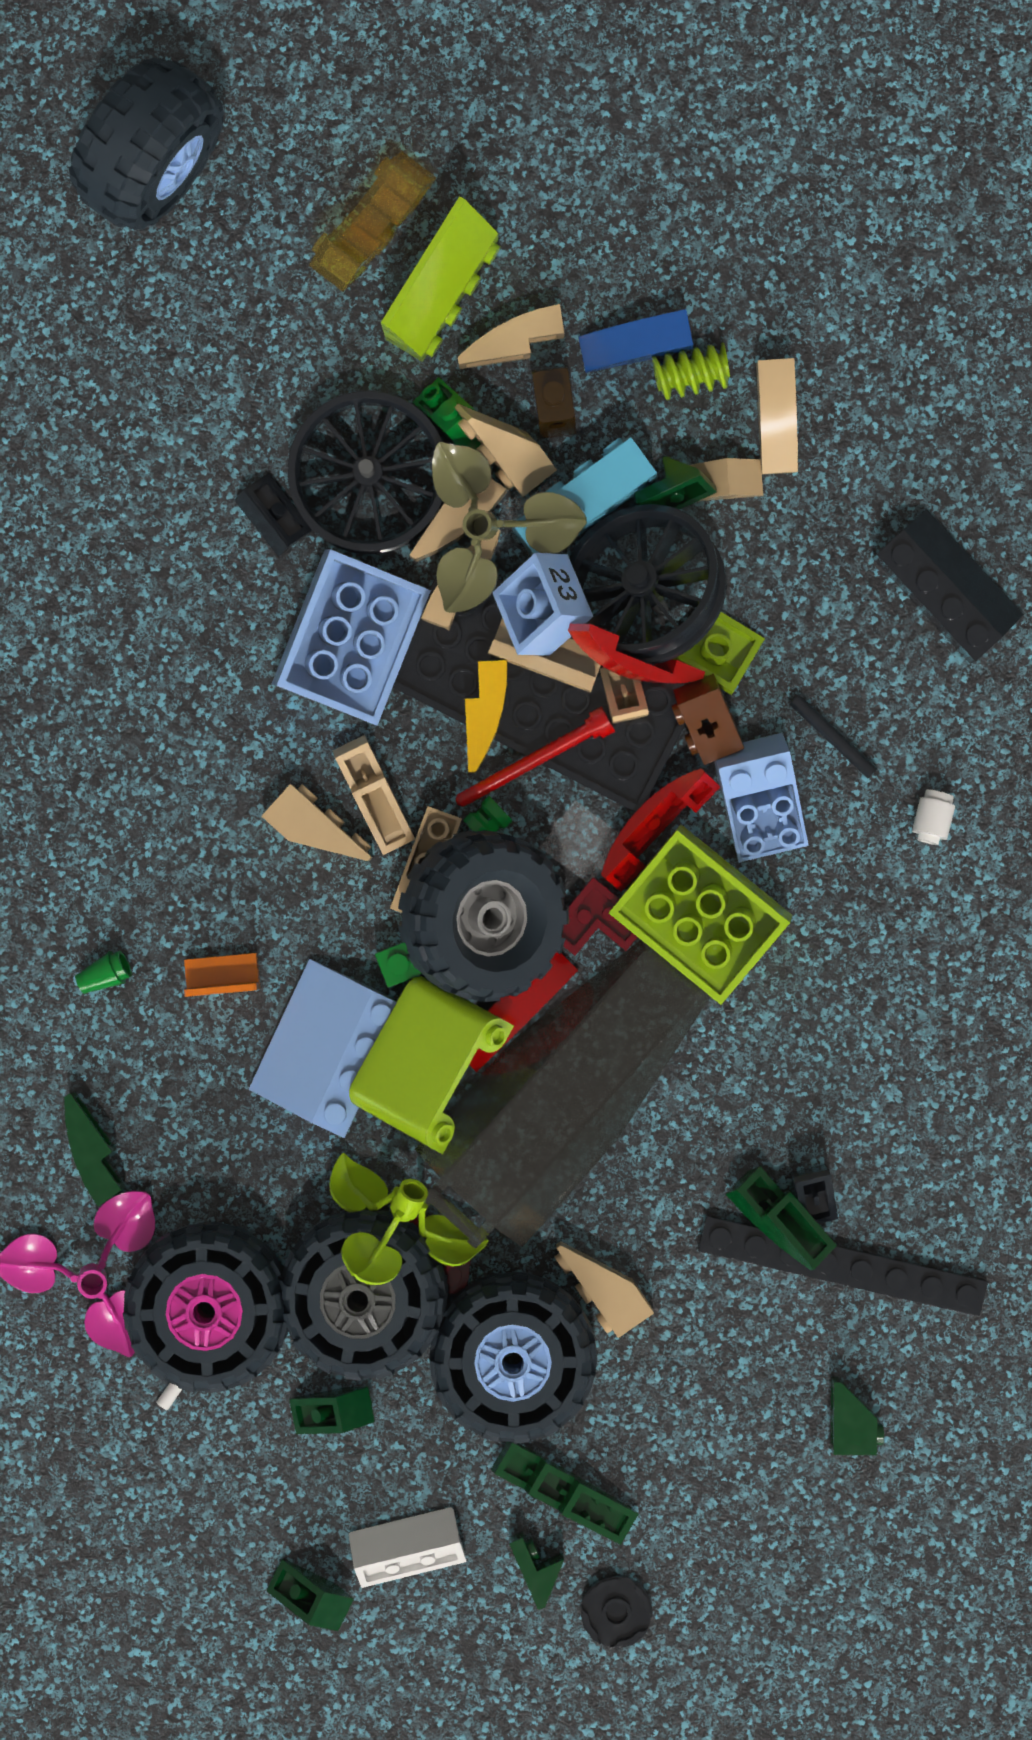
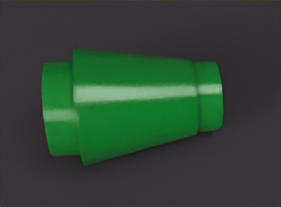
[75,951,132,994]

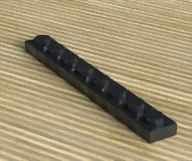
[698,1215,988,1317]

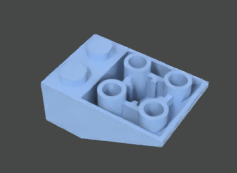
[714,733,809,863]

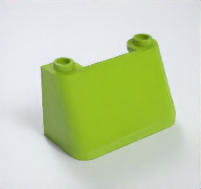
[349,976,514,1154]

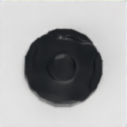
[581,1574,653,1649]

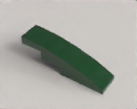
[491,1442,639,1545]

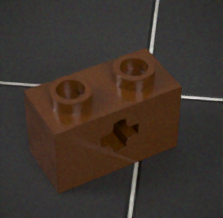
[671,673,745,765]

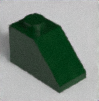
[830,1377,884,1456]
[289,1386,375,1434]
[267,1559,354,1631]

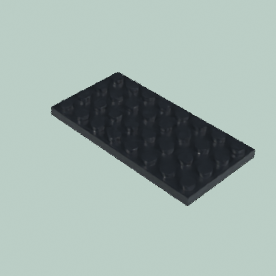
[393,576,694,812]

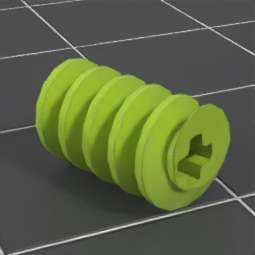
[652,342,730,400]

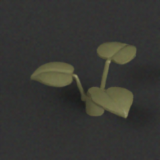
[432,442,587,613]

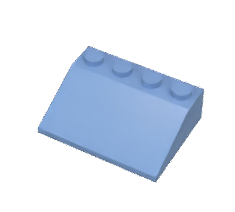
[272,549,431,726]
[249,959,398,1138]

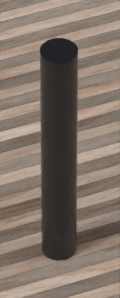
[789,694,878,779]

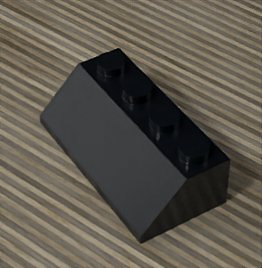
[873,509,1024,664]

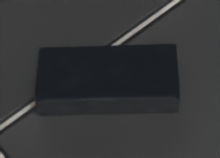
[235,473,312,556]

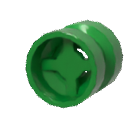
[462,795,513,832]

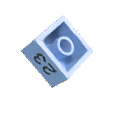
[492,552,593,656]

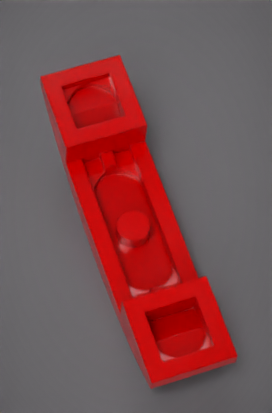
[568,623,705,683]
[601,769,720,892]
[469,953,578,1072]

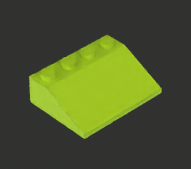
[381,196,501,362]
[609,824,793,1005]

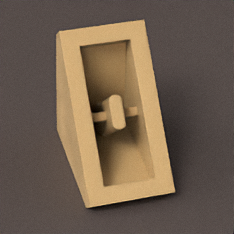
[690,458,763,501]
[600,668,649,724]

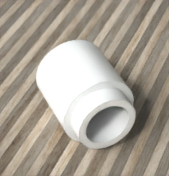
[912,789,955,845]

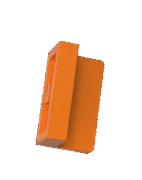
[184,953,260,997]

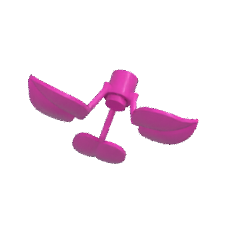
[0,1191,155,1357]

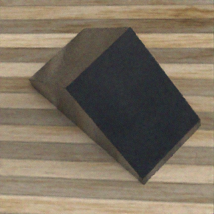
[790,1164,838,1224]

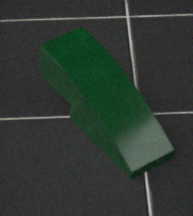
[64,1091,126,1207]
[725,1166,837,1270]

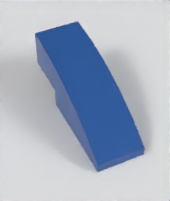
[578,309,693,373]

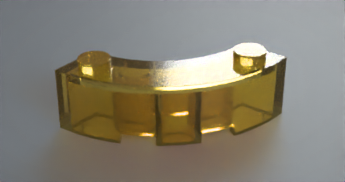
[309,151,437,292]

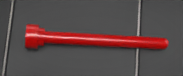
[455,706,615,807]

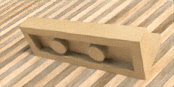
[488,618,601,693]

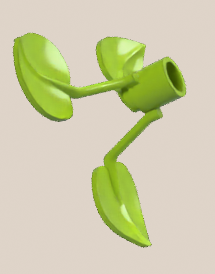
[329,1153,489,1285]

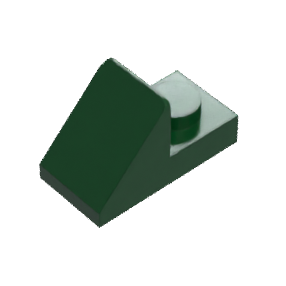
[635,456,717,510]
[509,1531,564,1610]

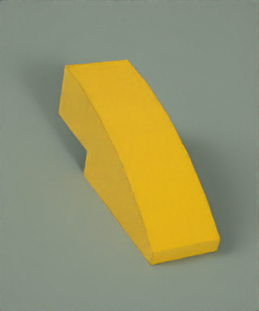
[465,660,507,773]

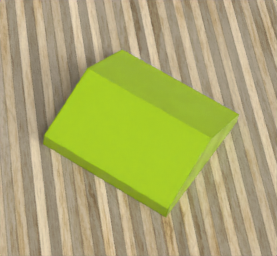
[673,612,765,695]

